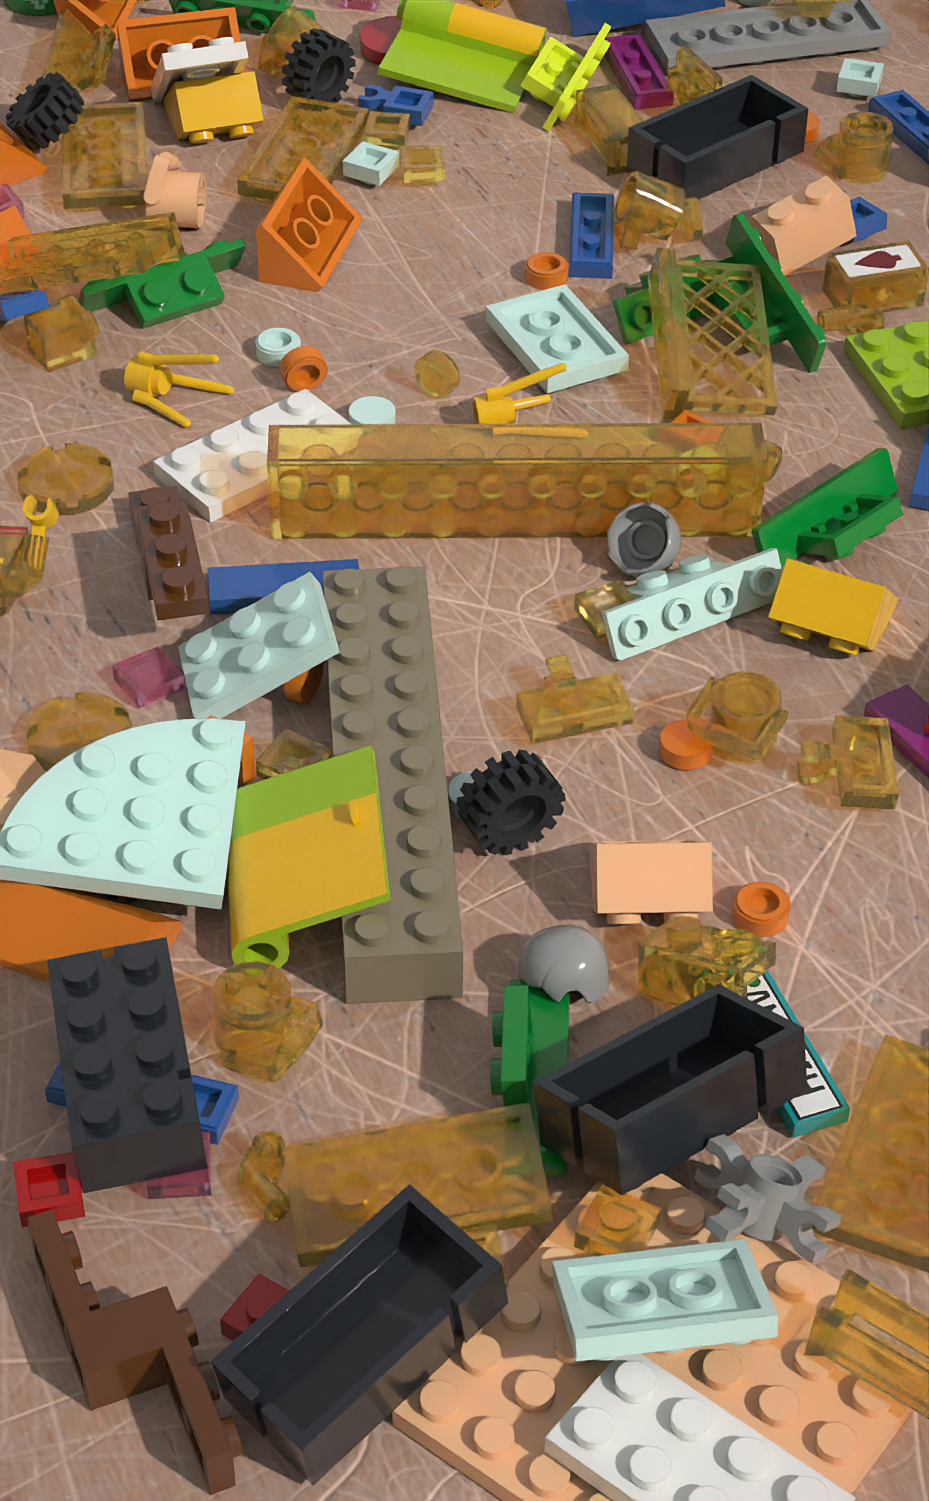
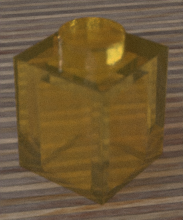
[23,296,99,373]

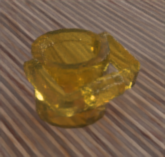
[258,5,331,75]
[815,112,894,183]
[614,170,685,250]
[686,671,788,764]
[213,961,323,1082]

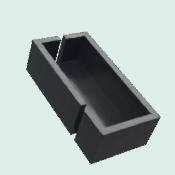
[626,75,809,207]
[47,937,208,1194]
[533,984,808,1195]
[211,1184,508,1486]

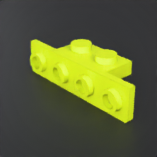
[520,23,611,131]

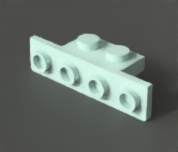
[601,548,782,660]

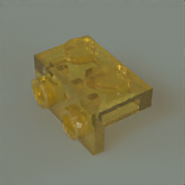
[638,916,776,1006]

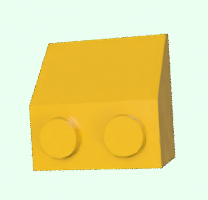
[163,71,264,144]
[768,558,898,656]

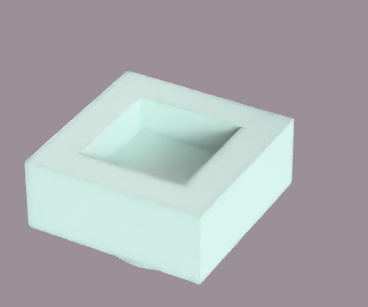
[836,58,884,98]
[343,141,399,186]

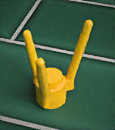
[124,351,234,428]
[472,363,588,443]

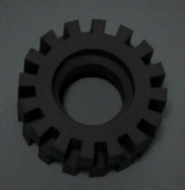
[282,28,356,110]
[6,72,84,151]
[456,750,566,855]

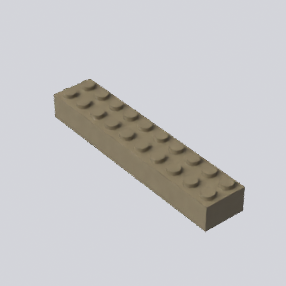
[323,566,463,1004]

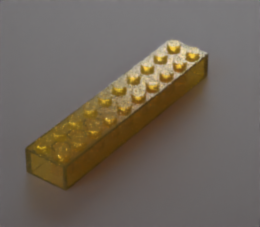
[267,423,768,539]

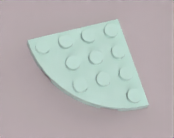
[0,718,246,909]

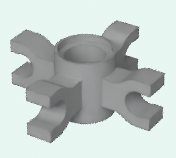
[694,1134,842,1263]

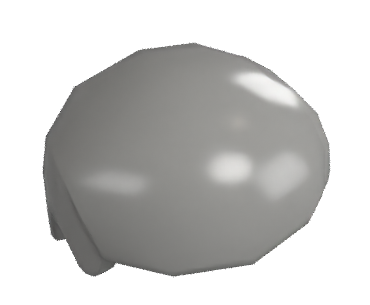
[607,502,682,577]
[518,925,610,1003]

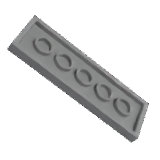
[644,0,891,74]

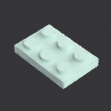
[486,284,629,394]
[178,572,340,719]
[552,1239,778,1362]

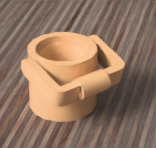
[144,152,206,229]

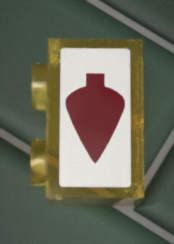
[822,240,929,319]

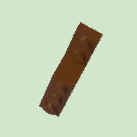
[128,486,210,621]
[27,1210,243,1495]

